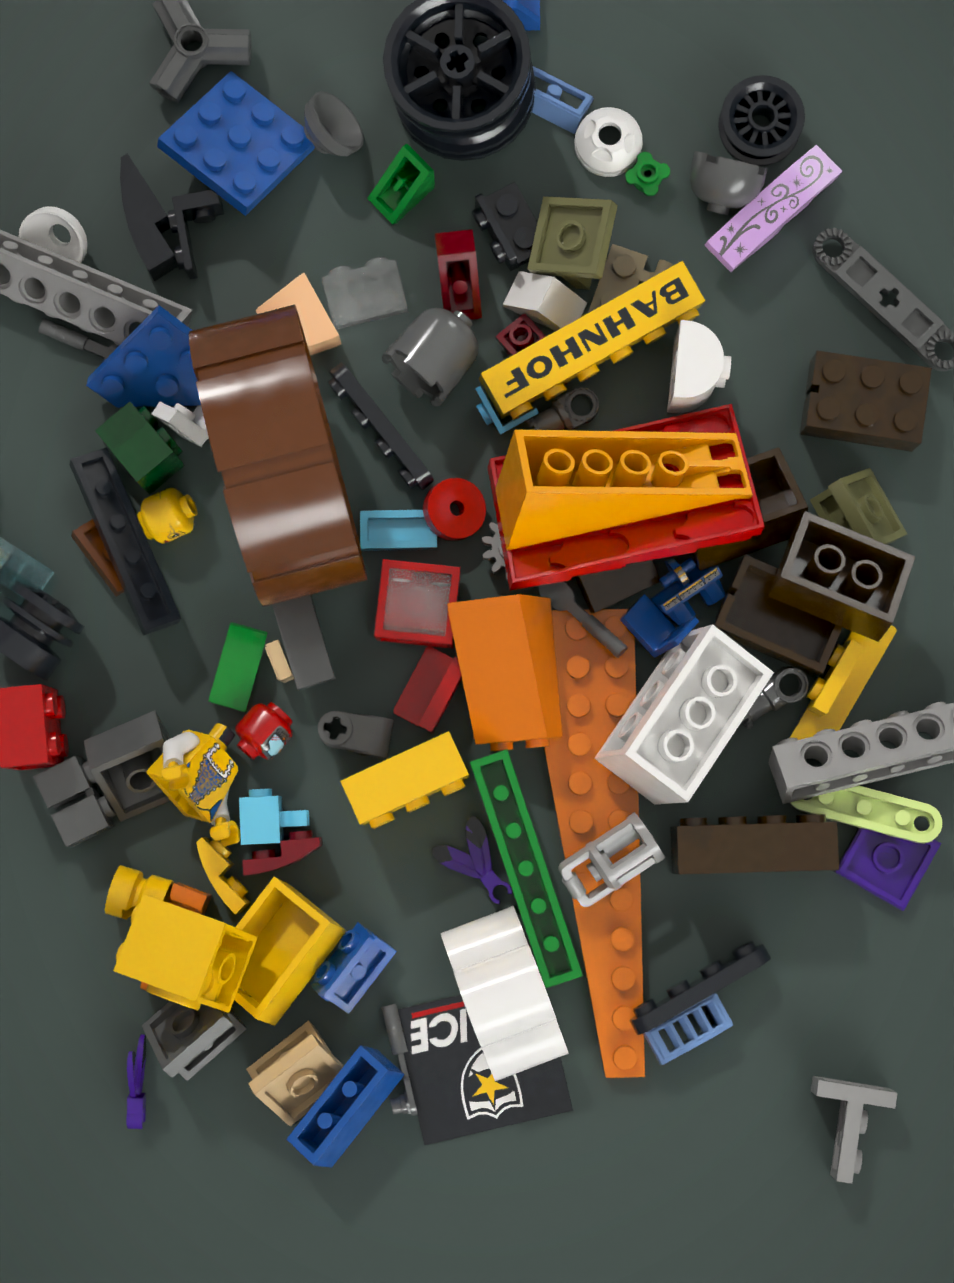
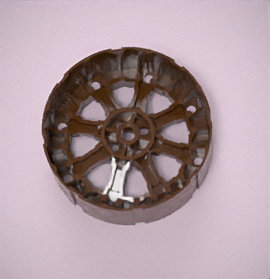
[189,304,367,607]

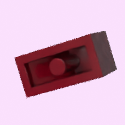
[435,229,482,320]

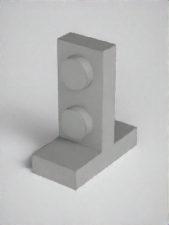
[811,1076,897,1184]

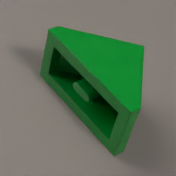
[367,144,435,225]

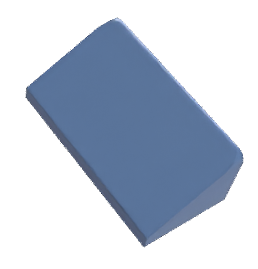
[532,66,594,134]

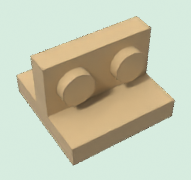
[246,1020,344,1126]

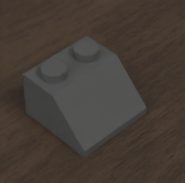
[84,710,171,822]

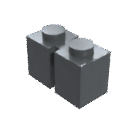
[33,756,116,847]

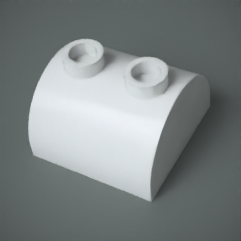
[667,320,731,413]

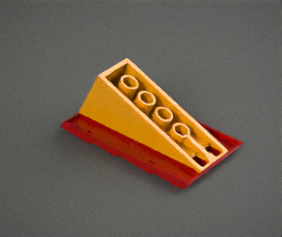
[487,404,765,591]

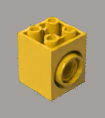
[113,894,258,1013]

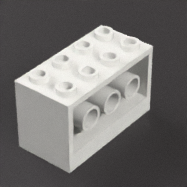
[594,624,774,805]

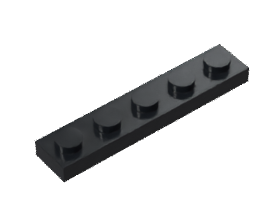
[69,447,181,636]

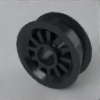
[718,75,805,166]

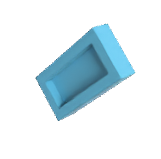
[360,510,437,551]

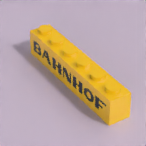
[479,261,705,420]

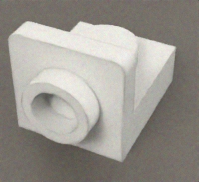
[152,402,209,447]

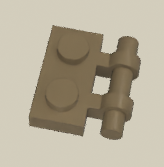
[588,244,673,313]

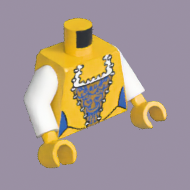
[146,723,241,847]

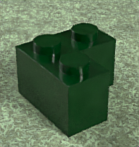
[95,402,185,495]

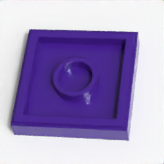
[834,827,941,911]

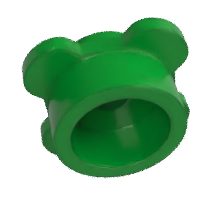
[625,152,670,196]

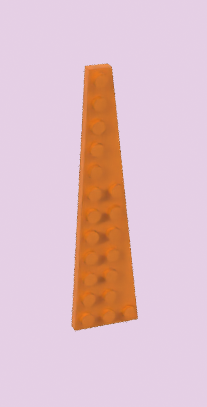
[544,609,645,1078]

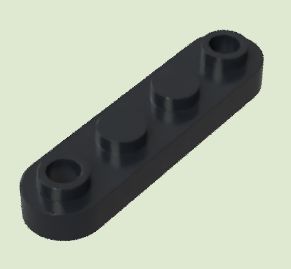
[328,362,434,490]
[629,941,771,1035]

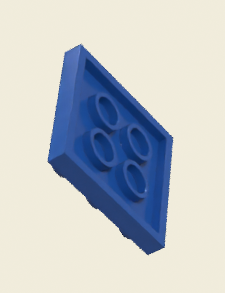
[157,71,315,216]

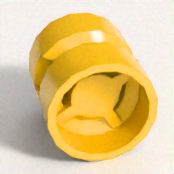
[105,865,174,920]

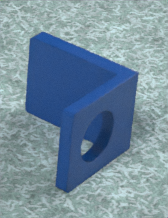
[620,594,699,658]

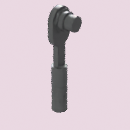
[39,318,119,361]
[539,581,628,658]
[381,1004,418,1116]

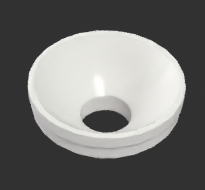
[574,107,643,177]
[19,206,88,263]

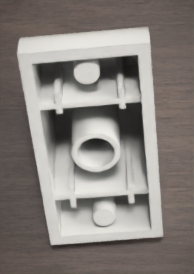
[441,906,569,1081]

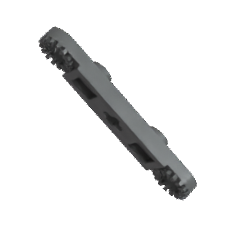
[812,228,954,371]

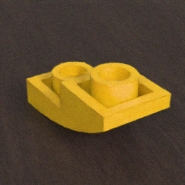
[196,837,251,915]

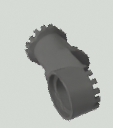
[525,387,599,430]
[741,666,809,730]

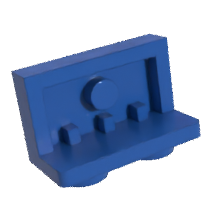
[310,922,397,1014]

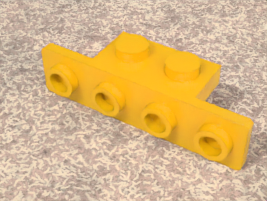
[789,625,897,740]

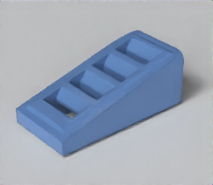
[643,992,733,1065]

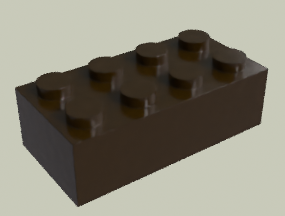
[670,814,839,874]

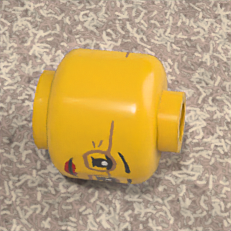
[137,488,198,544]

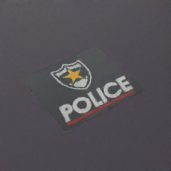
[398,995,573,1145]

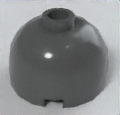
[689,151,768,215]

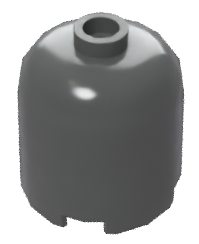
[382,307,479,406]

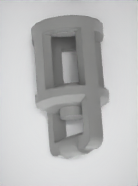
[558,812,665,907]

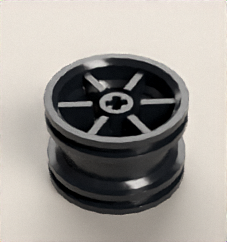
[383,0,536,161]

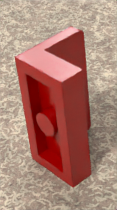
[393,646,462,734]

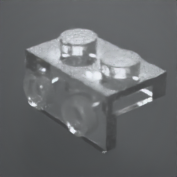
[322,257,408,330]

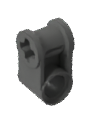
[318,711,394,759]

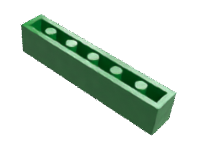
[470,750,583,989]

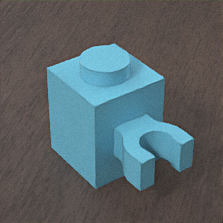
[239,789,310,845]

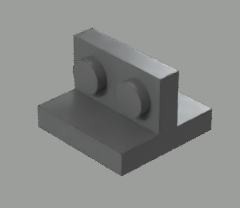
[142,1001,247,1081]

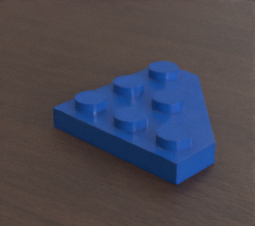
[86,305,201,408]

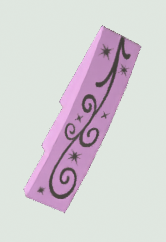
[705,145,842,272]

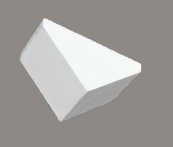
[503,271,587,331]

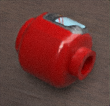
[235,702,293,760]

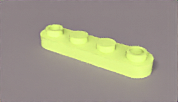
[790,786,942,844]

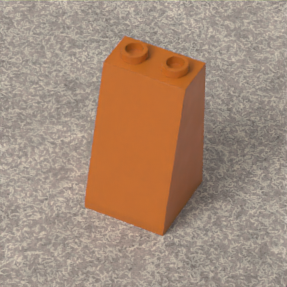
[447,594,562,751]

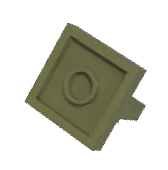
[527,196,618,290]
[810,468,907,545]

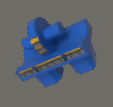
[650,557,725,625]

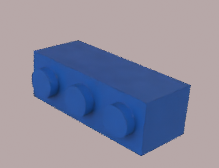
[286,1045,405,1168]

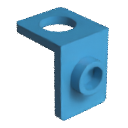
[475,385,539,435]

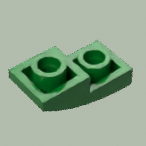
[208,622,268,712]

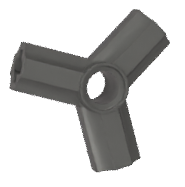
[149,0,252,103]

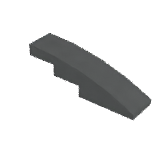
[272,595,336,690]

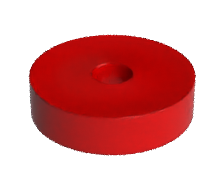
[423,478,486,541]

